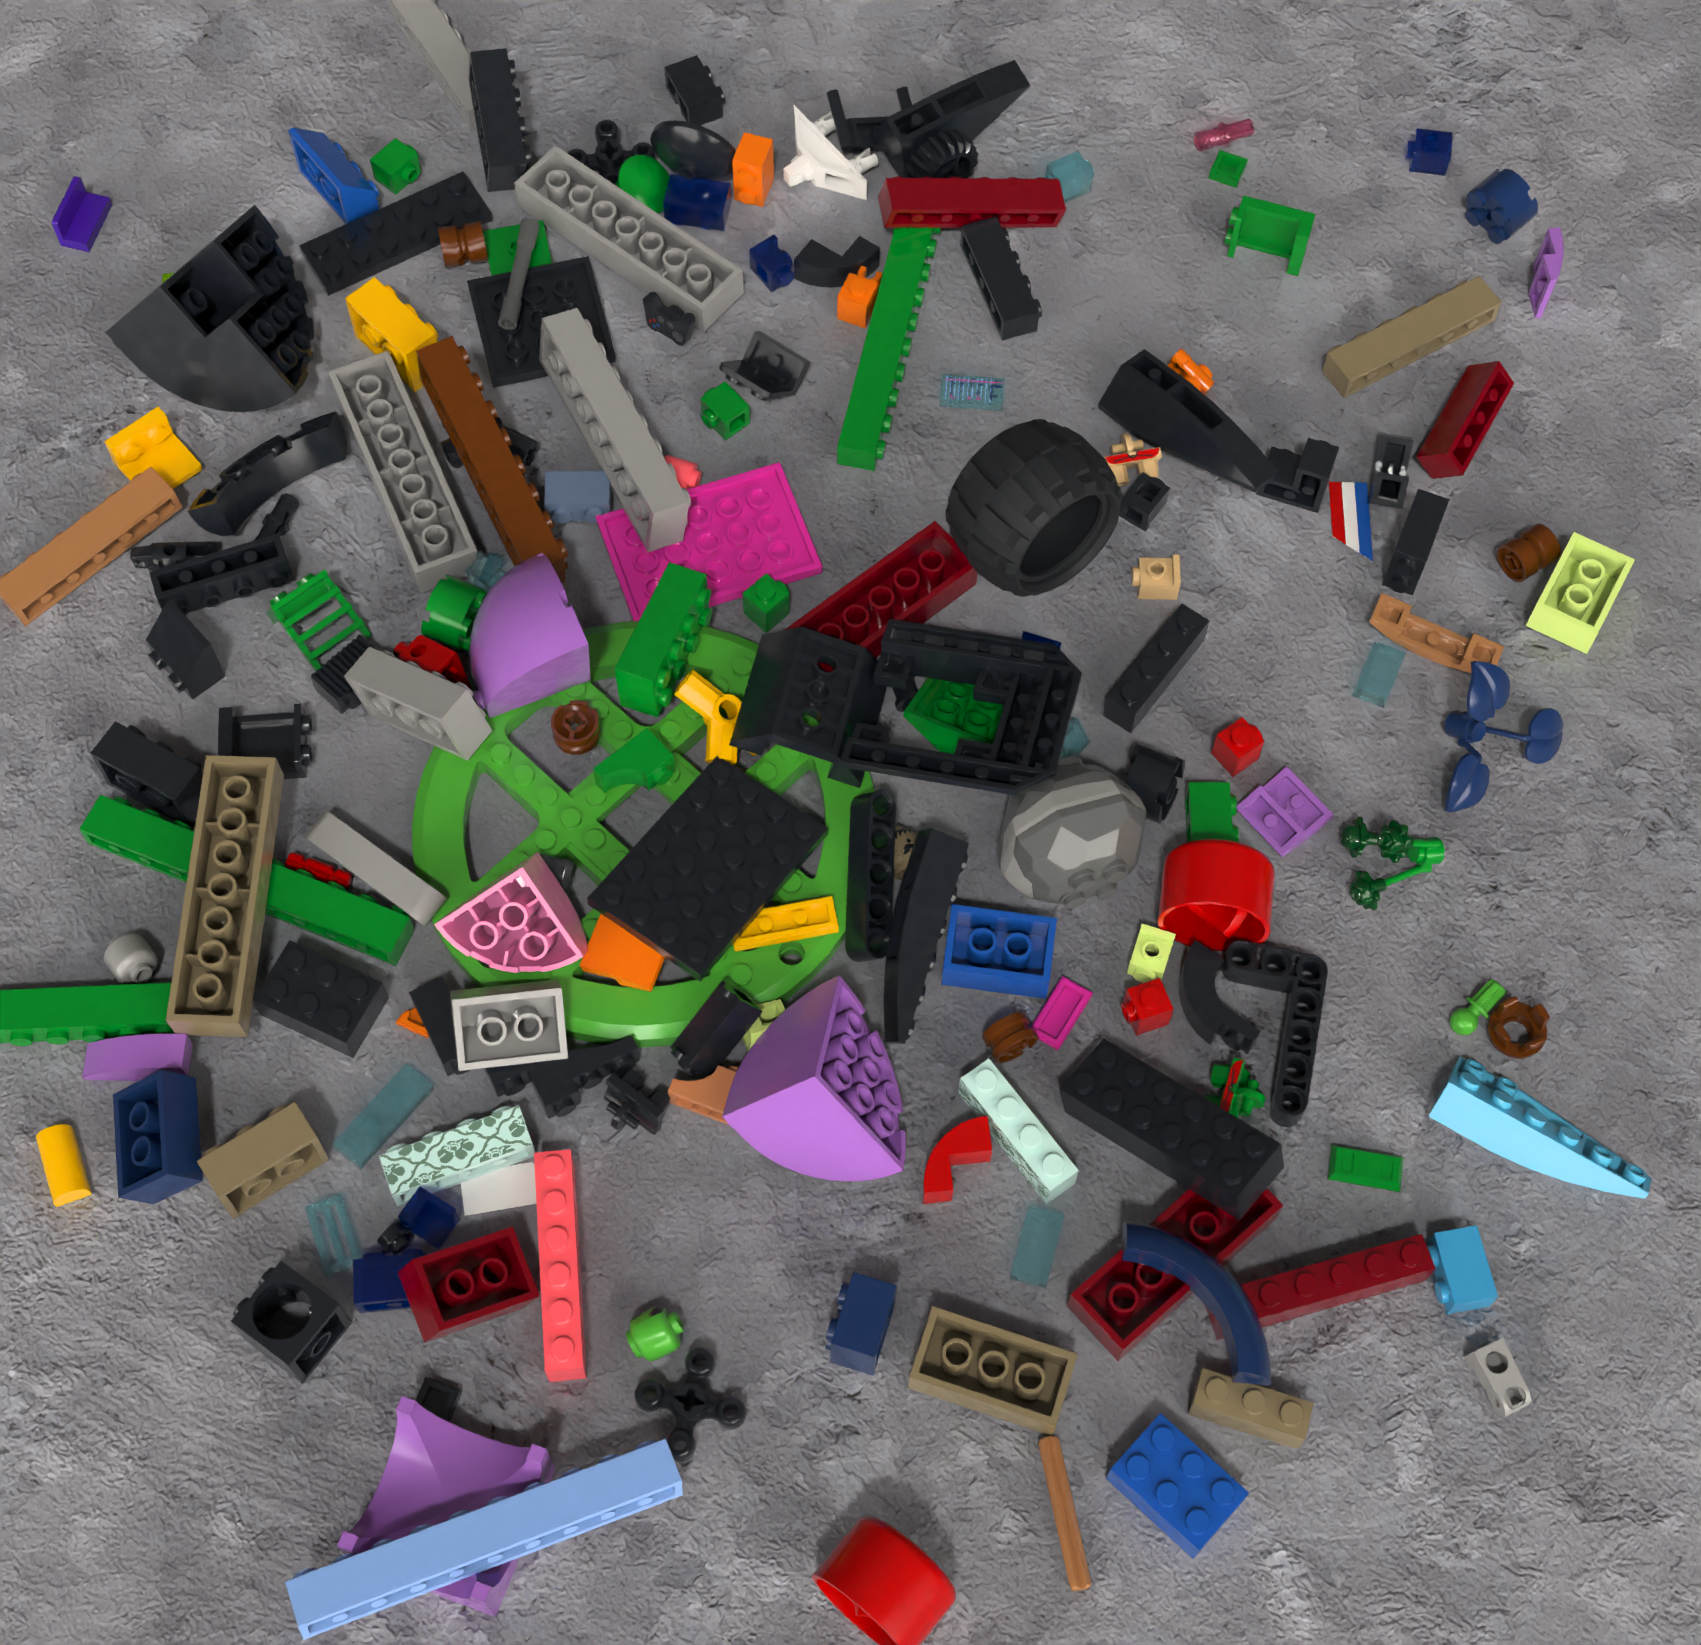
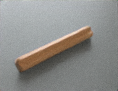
[1038,1436,1091,1591]

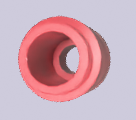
[664,455,702,490]

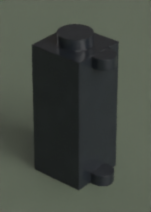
[671,980,763,1077]

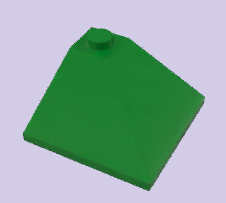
[903,678,1004,754]

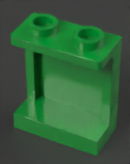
[1224,195,1316,276]

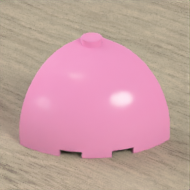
[435,852,588,973]

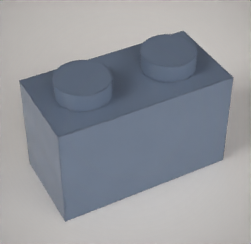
[544,471,613,524]

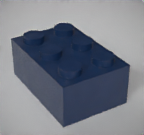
[113,1070,203,1205]

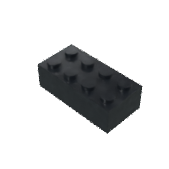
[468,48,531,192]

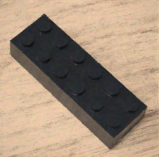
[1059,1039,1284,1220]

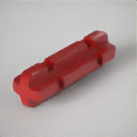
[285,852,353,890]

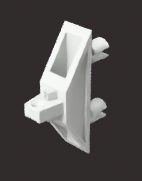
[783,105,878,200]

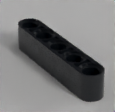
[845,789,896,962]

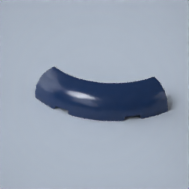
[1122,1221,1271,1386]

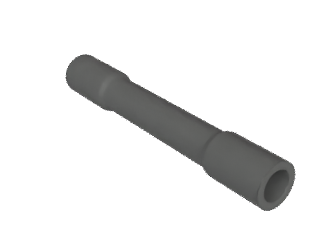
[498,218,539,330]

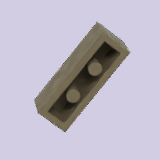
[1187,1368,1314,1449]

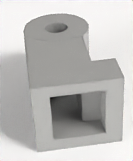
[1463,1338,1531,1417]

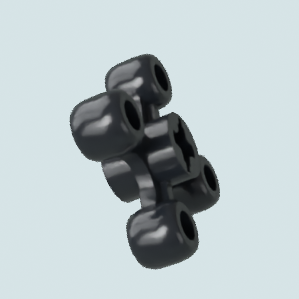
[568,120,656,185]
[634,1347,746,1462]

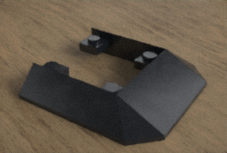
[840,619,1082,795]

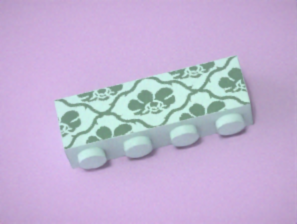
[958,1059,1079,1205]
[379,1105,535,1207]

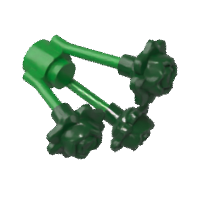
[1341,816,1445,911]

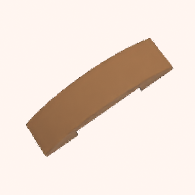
[1369,593,1504,673]

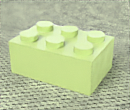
[1526,532,1635,654]

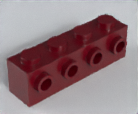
[1416,361,1514,479]

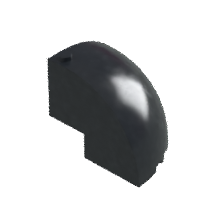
[105,205,314,412]

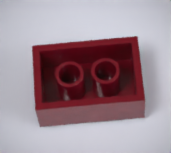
[398,1226,540,1343]

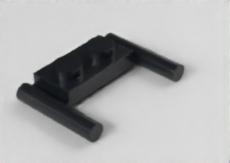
[827,87,912,152]

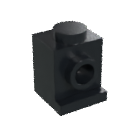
[1119,472,1170,532]

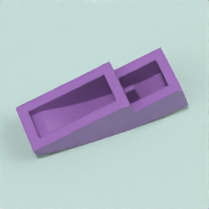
[82,1034,193,1081]

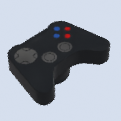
[643,292,695,346]

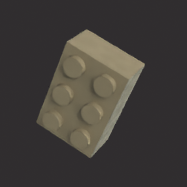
[197,1102,329,1219]

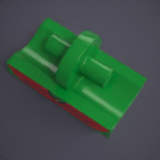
[1204,1058,1266,1118]

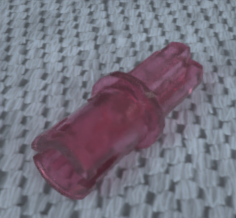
[1194,119,1254,151]

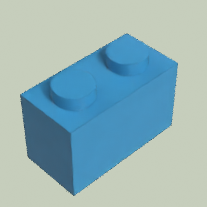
[1426,1225,1498,1314]

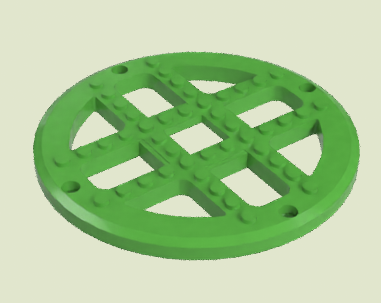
[412,621,874,1048]

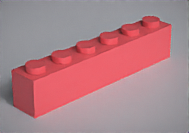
[534,1149,587,1382]

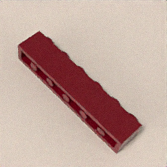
[878,176,1066,228]
[1205,1234,1435,1340]

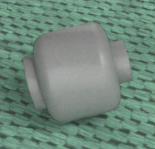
[104,933,158,985]

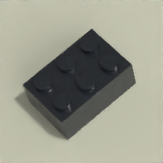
[90,721,203,828]
[253,940,389,1058]

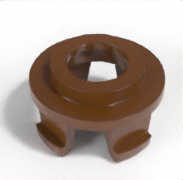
[1487,996,1550,1059]

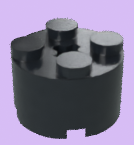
[1120,744,1185,824]

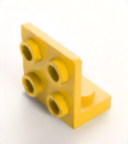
[104,407,202,489]

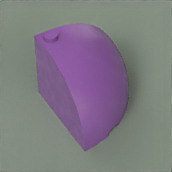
[470,553,591,719]
[722,975,906,1181]

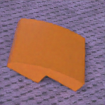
[579,914,665,992]

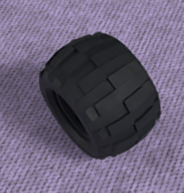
[945,419,1122,597]

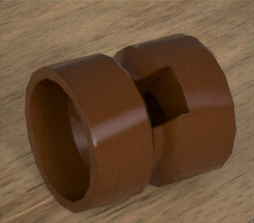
[438,221,488,268]
[1497,523,1561,583]

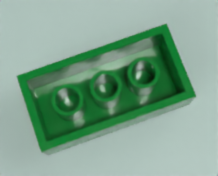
[614,562,713,718]

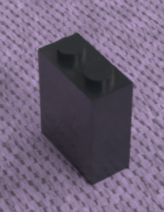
[1382,488,1450,596]

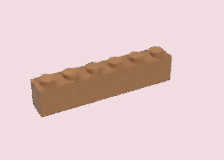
[0,467,183,627]

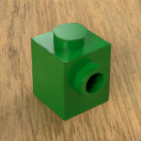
[370,138,421,195]
[700,382,750,441]
[742,573,790,633]

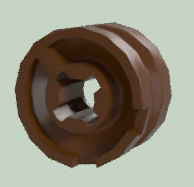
[551,700,600,755]
[982,1012,1039,1064]

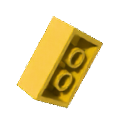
[345,277,439,392]

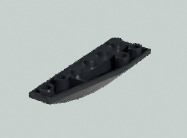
[873,60,1030,178]
[1098,349,1279,492]
[883,828,969,1044]

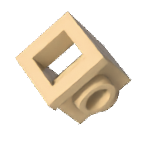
[1131,555,1181,600]

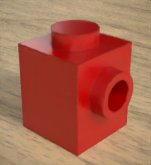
[1211,717,1265,777]
[1121,978,1174,1036]

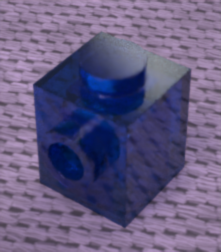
[1405,128,1453,176]

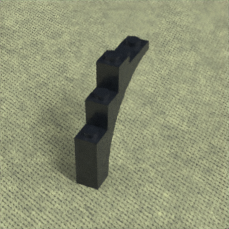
[409,977,640,1119]

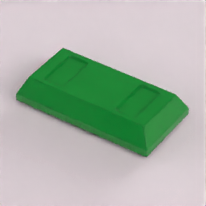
[1327,1145,1404,1192]

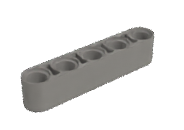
[305,810,447,927]

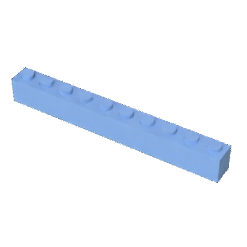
[285,1439,683,1640]

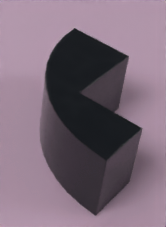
[794,236,880,288]
[1370,432,1414,509]

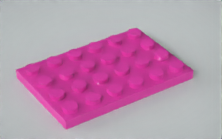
[595,462,822,621]

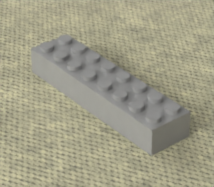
[514,145,744,332]
[539,308,691,552]
[328,351,482,594]

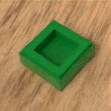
[1208,150,1248,188]

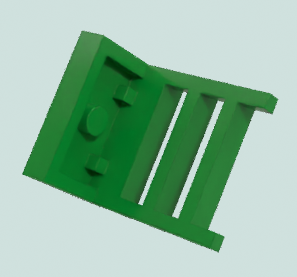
[266,569,372,671]

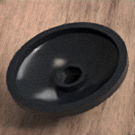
[650,121,736,181]

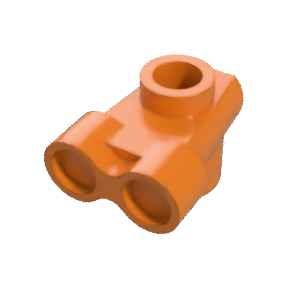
[1168,348,1215,395]

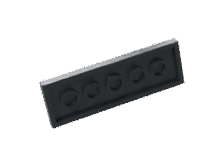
[299,171,493,296]

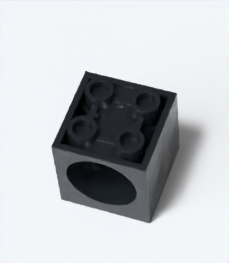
[230,1261,351,1384]

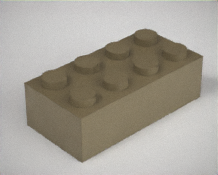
[908,1306,1078,1436]

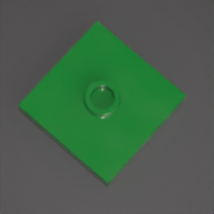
[483,221,552,276]

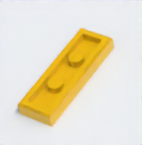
[733,896,839,952]

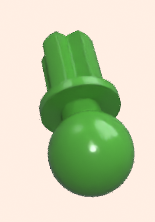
[1449,979,1506,1036]

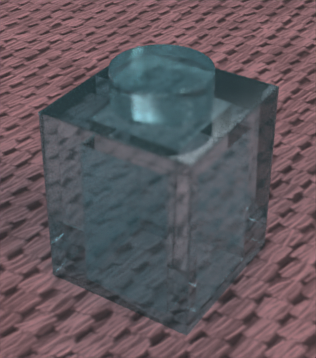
[1045,151,1094,203]

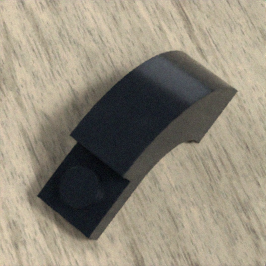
[1179,940,1261,1054]

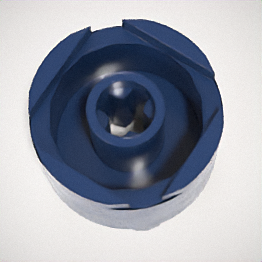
[1465,168,1538,244]

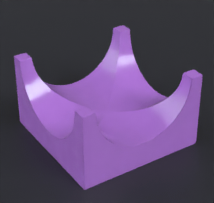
[337,1396,556,1617]

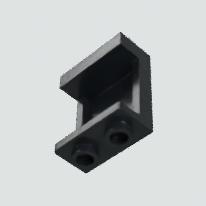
[218,703,312,779]

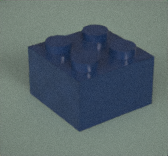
[826,1272,897,1376]

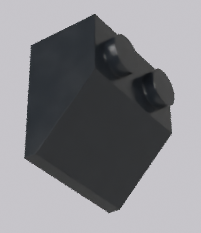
[146,600,225,700]

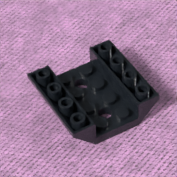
[729,627,887,788]

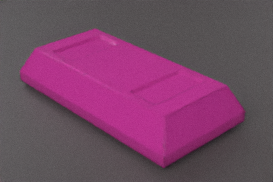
[1031,976,1093,1051]

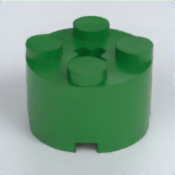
[421,574,488,652]

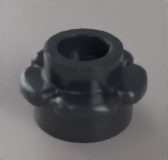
[377,1221,412,1256]

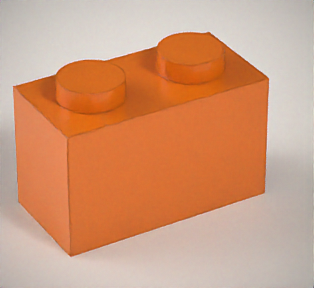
[732,132,774,207]

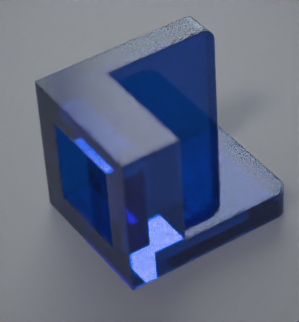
[398,1186,460,1248]

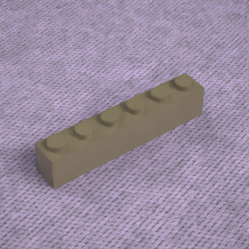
[1322,276,1502,399]

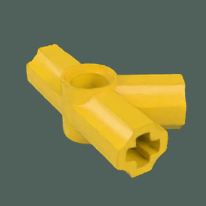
[674,670,757,765]

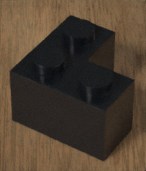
[1256,438,1339,513]

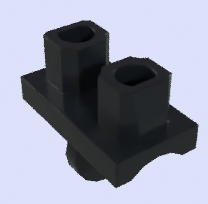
[604,1069,670,1135]

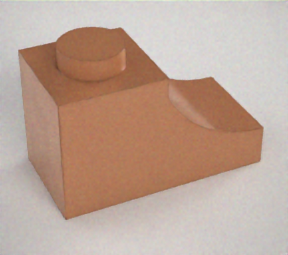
[668,1065,738,1125]

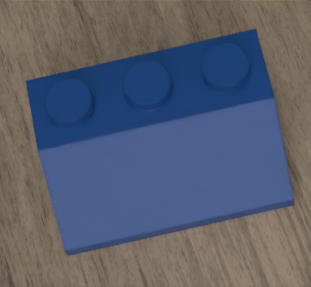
[288,128,379,224]

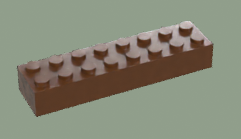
[416,336,568,583]

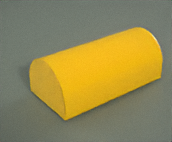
[36,1124,92,1207]

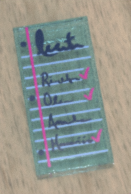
[939,374,1005,411]

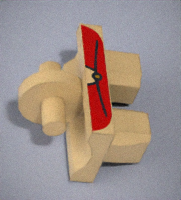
[1104,433,1162,487]

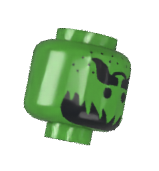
[626,1305,685,1361]

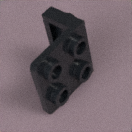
[719,331,811,401]

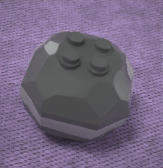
[997,756,1147,909]

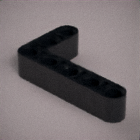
[1221,940,1328,1128]

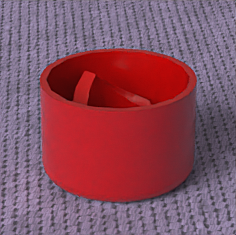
[1158,839,1275,951]
[812,1515,956,1645]

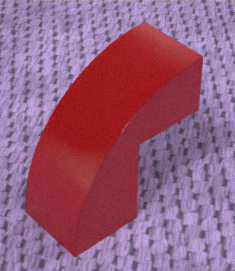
[922,1116,992,1204]

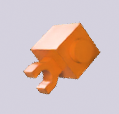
[837,266,883,329]

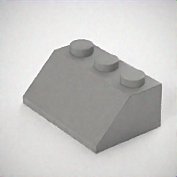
[450,979,568,1071]

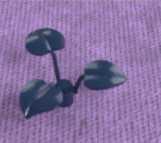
[1444,661,1563,812]

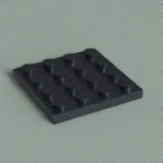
[467,256,616,388]

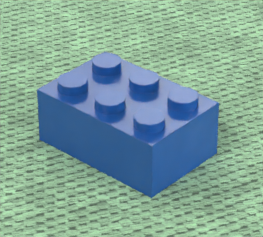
[941,904,1057,999]
[1106,1413,1249,1559]

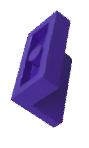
[52,176,112,252]

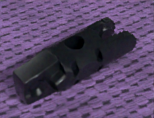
[130,541,217,571]

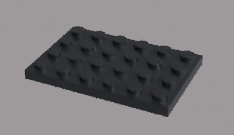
[587,755,828,982]

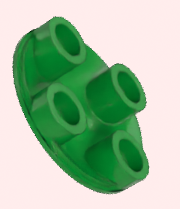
[615,155,673,213]

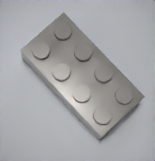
[344,647,492,761]

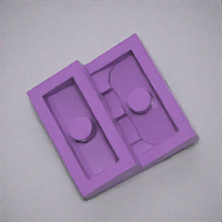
[1528,227,1564,318]
[1237,766,1334,857]

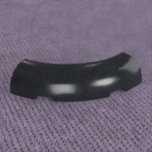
[188,411,347,536]

